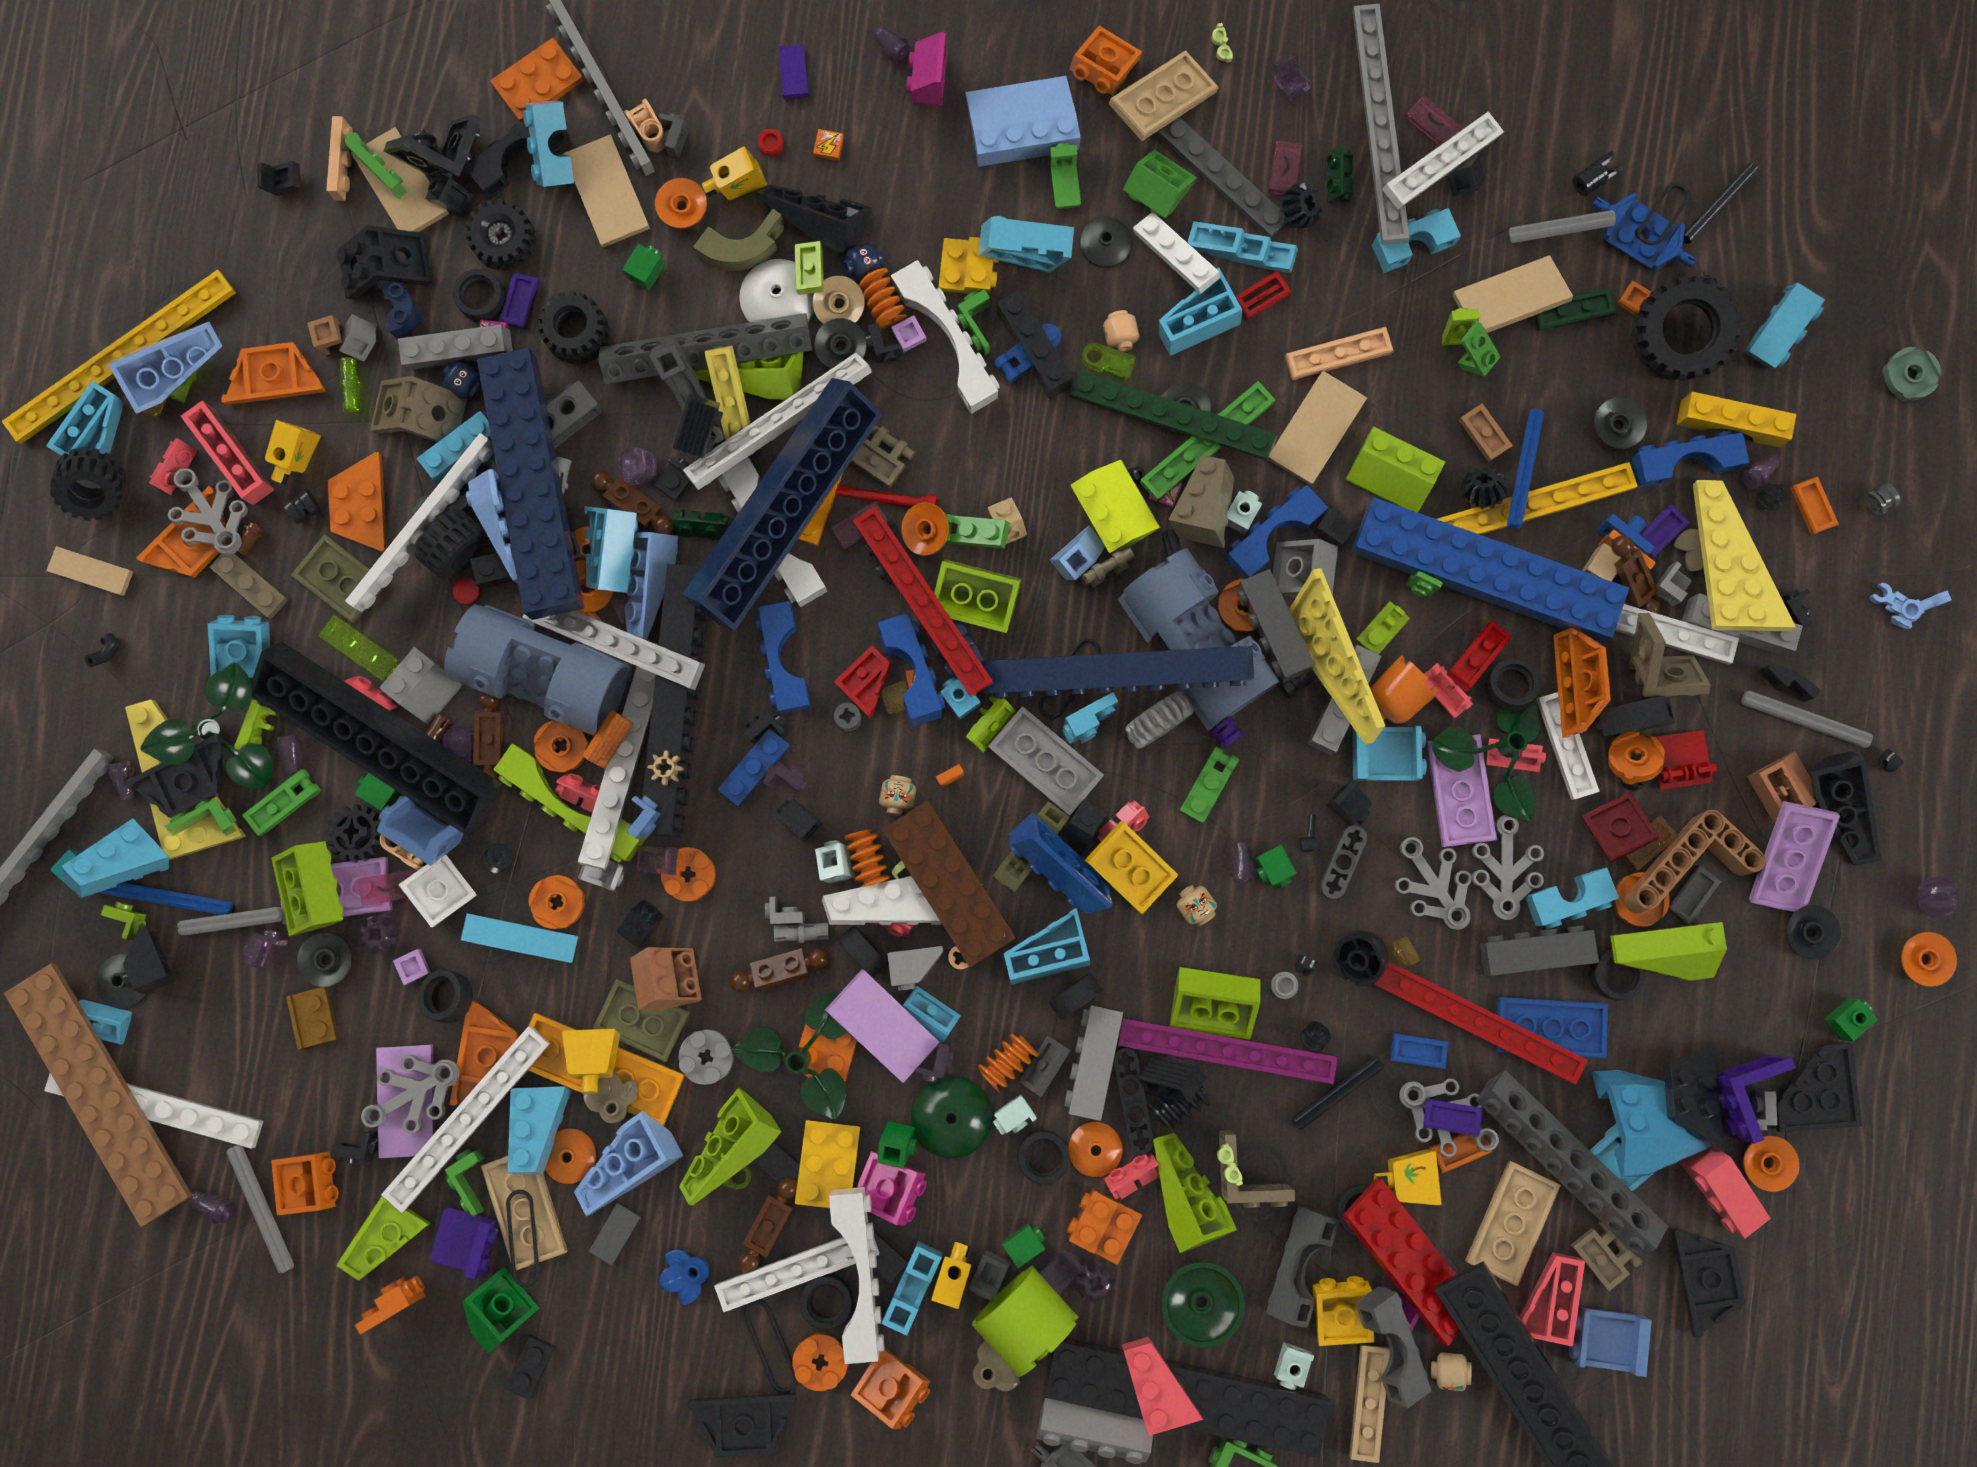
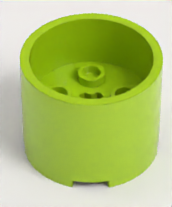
[972,1266,1078,1377]

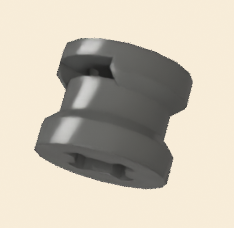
[1865,483,1901,516]
[834,703,862,731]

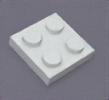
[399,855,477,928]

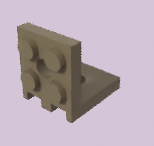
[370,376,467,443]
[1628,613,1711,697]
[1219,1130,1295,1208]

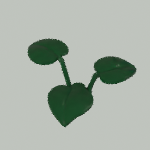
[140,662,272,788]
[1431,699,1540,822]
[732,992,847,1120]

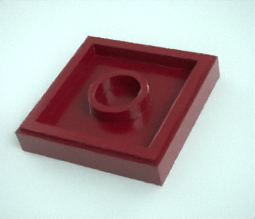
[1582,791,1659,863]

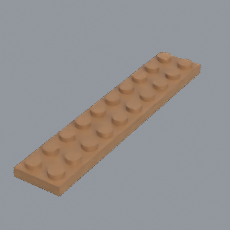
[4,963,193,1227]

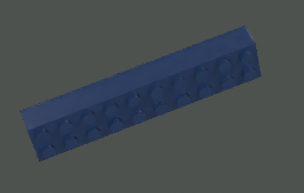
[477,348,584,620]
[682,378,883,631]

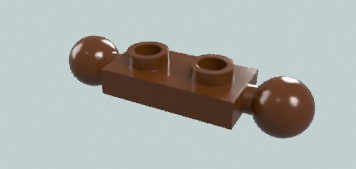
[590,471,674,535]
[1611,535,1661,614]
[473,692,503,781]
[730,948,829,992]
[738,1177,797,1273]

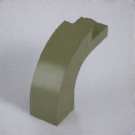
[693,209,784,271]
[993,801,1070,892]

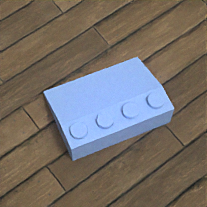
[965,76,1080,167]

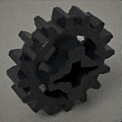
[324,804,382,863]

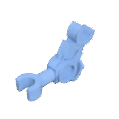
[1869,583,1952,630]

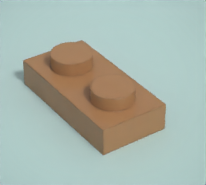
[1459,403,1513,462]

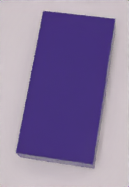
[778,44,809,99]
[499,272,540,330]
[1640,504,1690,559]
[1423,1099,1482,1137]

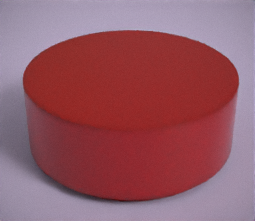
[758,129,784,157]
[453,578,482,605]

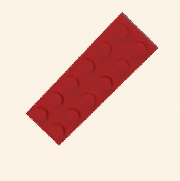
[1342,1179,1461,1346]

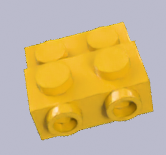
[939,237,999,296]
[1313,1276,1374,1346]

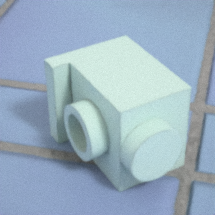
[1227,490,1262,535]
[815,840,855,884]
[993,1094,1037,1135]
[1274,1342,1314,1390]

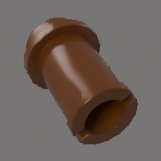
[238,521,264,556]
[425,713,452,743]

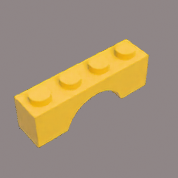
[1676,392,1796,447]

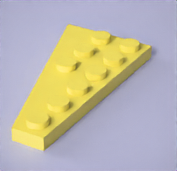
[1693,480,1796,632]
[1289,568,1385,745]
[125,699,246,860]

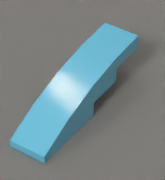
[1187,221,1298,274]
[460,913,578,963]

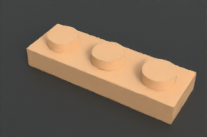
[326,116,353,201]

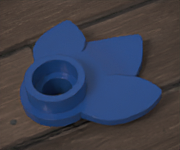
[659,1249,709,1305]

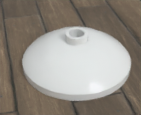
[740,259,814,322]

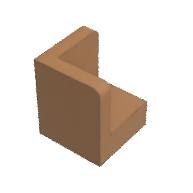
[307,315,344,356]

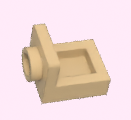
[987,497,1027,544]

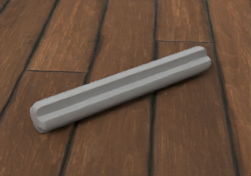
[1509,210,1616,243]
[177,907,283,935]

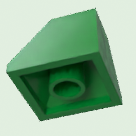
[462,1267,539,1354]

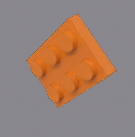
[490,37,584,123]

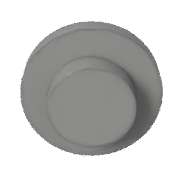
[1271,972,1298,999]

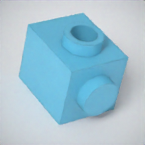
[940,677,981,721]

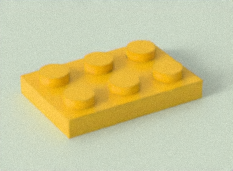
[1085,820,1178,914]
[795,1120,860,1208]

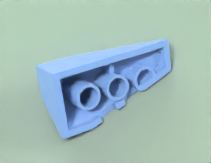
[108,322,222,414]
[466,469,518,584]
[624,532,678,640]
[574,1111,684,1216]

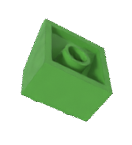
[1123,149,1197,218]

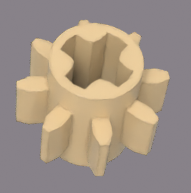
[648,751,684,786]

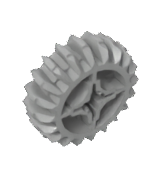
[1125,691,1195,748]

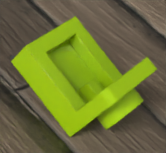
[101,901,146,940]

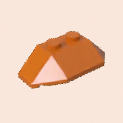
[1554,628,1611,738]

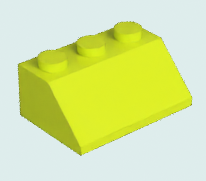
[1071,460,1160,554]

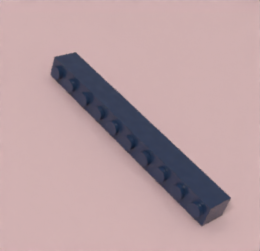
[983,645,1254,698]

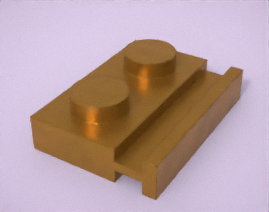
[286,987,340,1049]

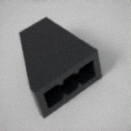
[1595,696,1675,737]

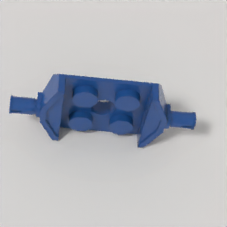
[1591,193,1697,271]

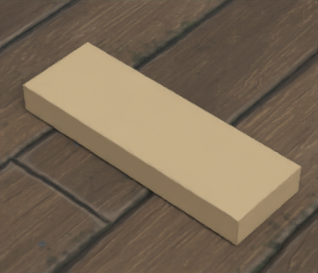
[46,546,133,596]

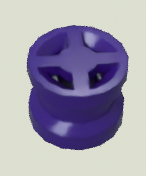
[1210,717,1244,749]

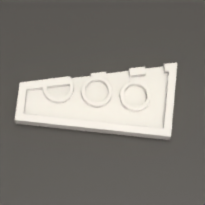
[822,876,941,925]

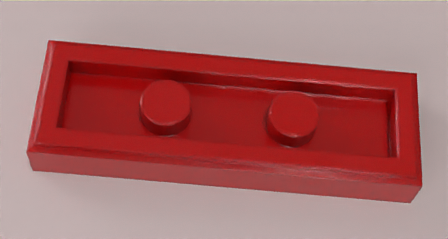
[1446,620,1512,692]

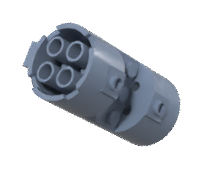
[1117,548,1280,731]
[444,604,632,736]

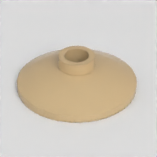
[812,276,865,324]

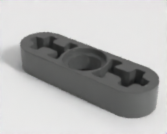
[1320,825,1367,899]

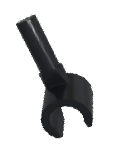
[1300,814,1317,853]

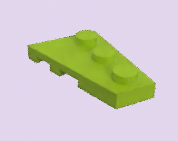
[336,1196,431,1281]

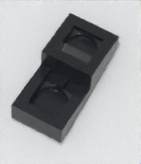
[1758,664,1822,702]

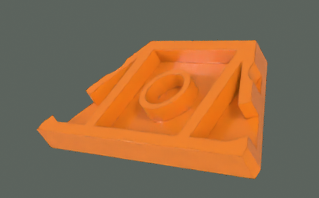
[221,342,325,405]
[328,452,387,553]
[137,486,232,578]
[449,1000,520,1105]
[798,1024,858,1082]

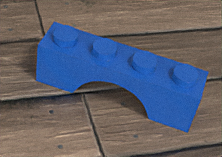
[1631,431,1750,488]
[1226,485,1328,579]
[755,601,811,714]
[878,613,945,727]

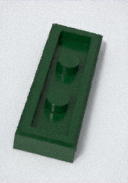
[1534,288,1616,331]

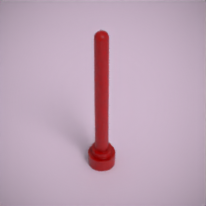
[835,485,938,507]

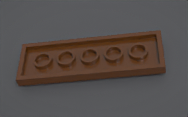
[882,800,1016,967]

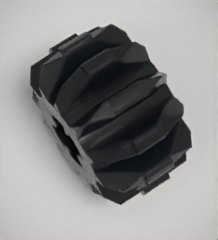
[1279,183,1323,229]
[1461,467,1507,510]

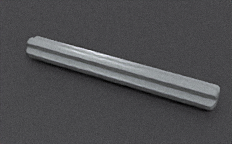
[1741,691,1873,748]
[226,1145,294,1274]

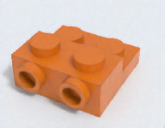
[1070,26,1142,96]
[271,1151,339,1215]
[1066,1188,1142,1265]
[355,1276,426,1335]
[851,1348,931,1429]

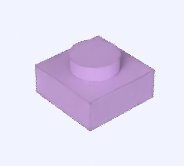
[891,315,927,352]
[393,949,431,985]

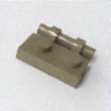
[851,425,915,488]
[1080,548,1135,589]
[1570,1221,1643,1291]

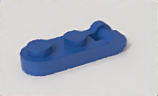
[993,324,1061,384]

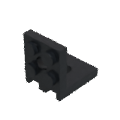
[383,115,481,179]
[337,225,432,299]

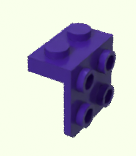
[431,1207,498,1279]

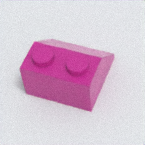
[906,32,947,105]

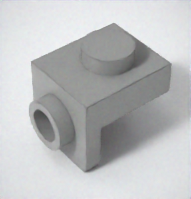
[578,861,624,891]

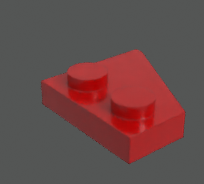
[834,645,892,718]

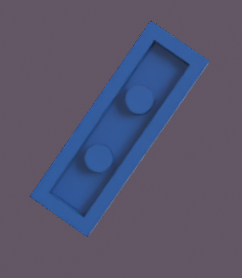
[718,728,790,807]

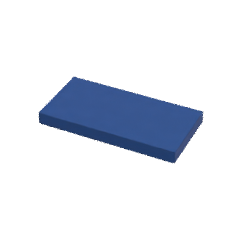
[1495,997,1608,1058]

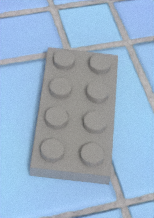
[988,706,1104,816]

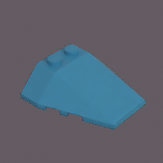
[1591,1070,1711,1177]

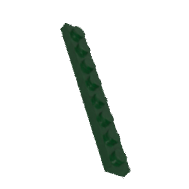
[1069,370,1277,461]

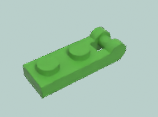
[345,132,407,199]
[945,514,1010,549]
[1179,746,1239,824]
[242,769,321,837]

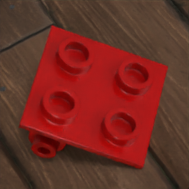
[1655,730,1717,790]

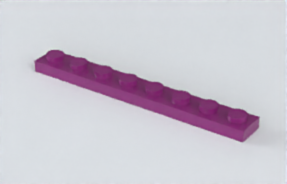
[1117,1018,1338,1084]

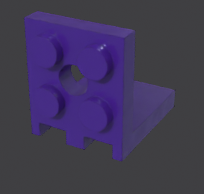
[1717,1055,1796,1144]

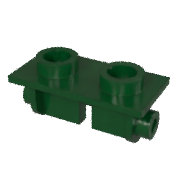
[1325,144,1353,203]
[672,509,729,540]

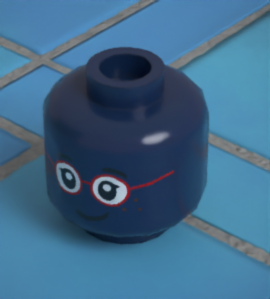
[843,243,883,282]
[441,360,482,400]

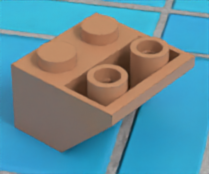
[1747,751,1817,823]
[630,947,702,1010]

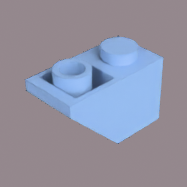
[1050,526,1105,580]

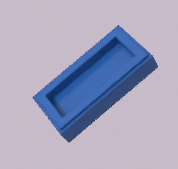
[1389,1033,1449,1069]

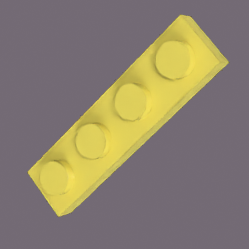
[705,346,751,441]

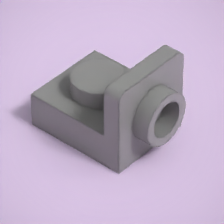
[765,897,805,925]
[1752,1090,1777,1130]

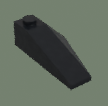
[756,185,872,253]
[1810,751,1882,866]

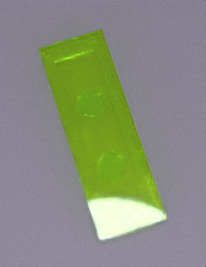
[318,615,400,682]

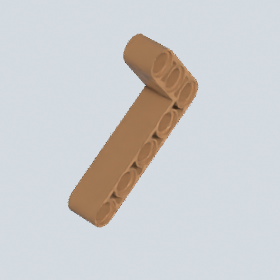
[1624,810,1765,914]

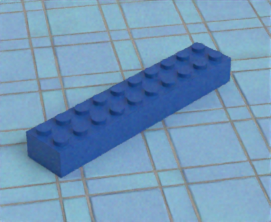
[1351,497,1629,643]

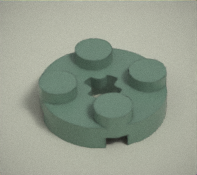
[1882,347,1941,401]

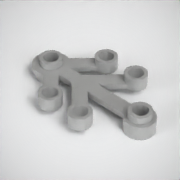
[168,468,248,555]
[1472,815,1544,920]
[1394,837,1472,930]
[361,1055,460,1134]
[1399,1079,1499,1158]

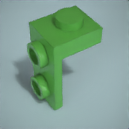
[1050,143,1081,209]
[957,289,990,356]
[1458,322,1501,376]
[1405,571,1443,597]
[165,798,237,836]
[445,1149,485,1217]
[1209,1437,1278,1467]

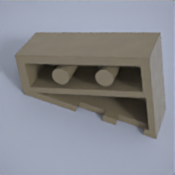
[1168,455,1234,548]

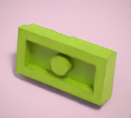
[795,241,824,295]
[1442,308,1480,346]
[1355,601,1410,654]
[966,696,1017,753]
[234,700,279,751]

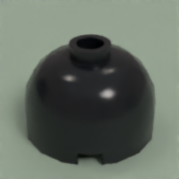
[1332,930,1389,987]

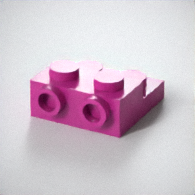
[857,1151,927,1226]

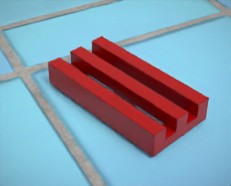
[1235,270,1292,321]

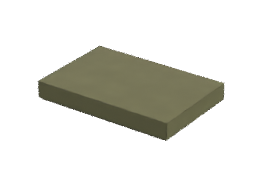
[291,534,383,624]
[593,978,691,1062]

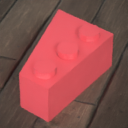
[1678,1148,1771,1239]
[1519,1252,1585,1346]
[1122,1336,1203,1436]

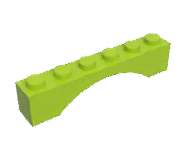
[493,743,646,863]

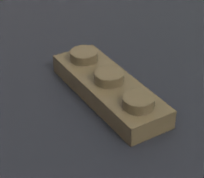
[209,553,289,619]

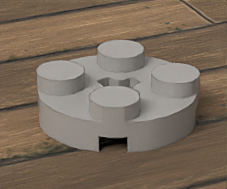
[678,1029,734,1085]

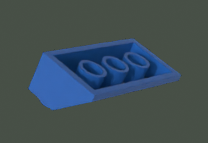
[1009,812,1112,914]

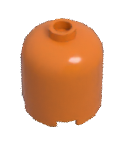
[1370,655,1439,724]

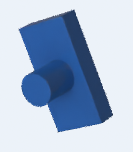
[1597,513,1655,556]

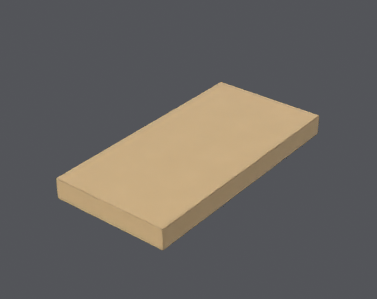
[1109,50,1219,141]
[351,127,449,232]
[563,134,650,248]
[1453,255,1573,333]
[1268,371,1367,486]
[481,1156,568,1270]
[1465,1161,1561,1286]

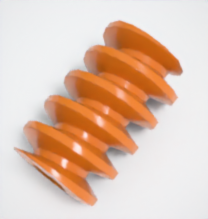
[859,268,907,329]
[844,829,889,888]
[978,1034,1039,1093]

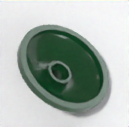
[911,1075,992,1158]
[1161,1261,1245,1348]

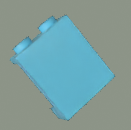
[1352,726,1427,781]

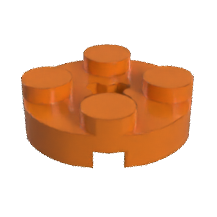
[1217,579,1257,633]
[534,720,590,773]
[1608,732,1665,784]
[661,847,716,901]
[1612,872,1670,927]
[529,875,585,929]
[793,1332,848,1391]

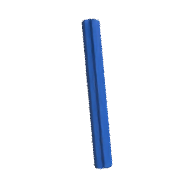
[1507,409,1544,529]
[100,882,233,915]

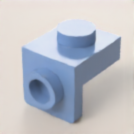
[627,795,661,840]

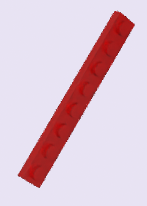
[853,506,993,697]
[1373,962,1588,1085]

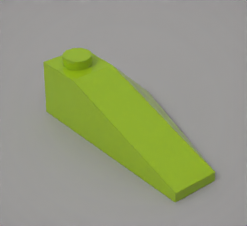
[693,352,803,401]
[1610,922,1727,981]
[679,1088,781,1206]
[1153,1133,1237,1253]

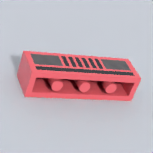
[181,401,274,505]

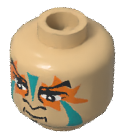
[879,775,916,816]
[1177,885,1217,926]
[1431,1352,1472,1391]

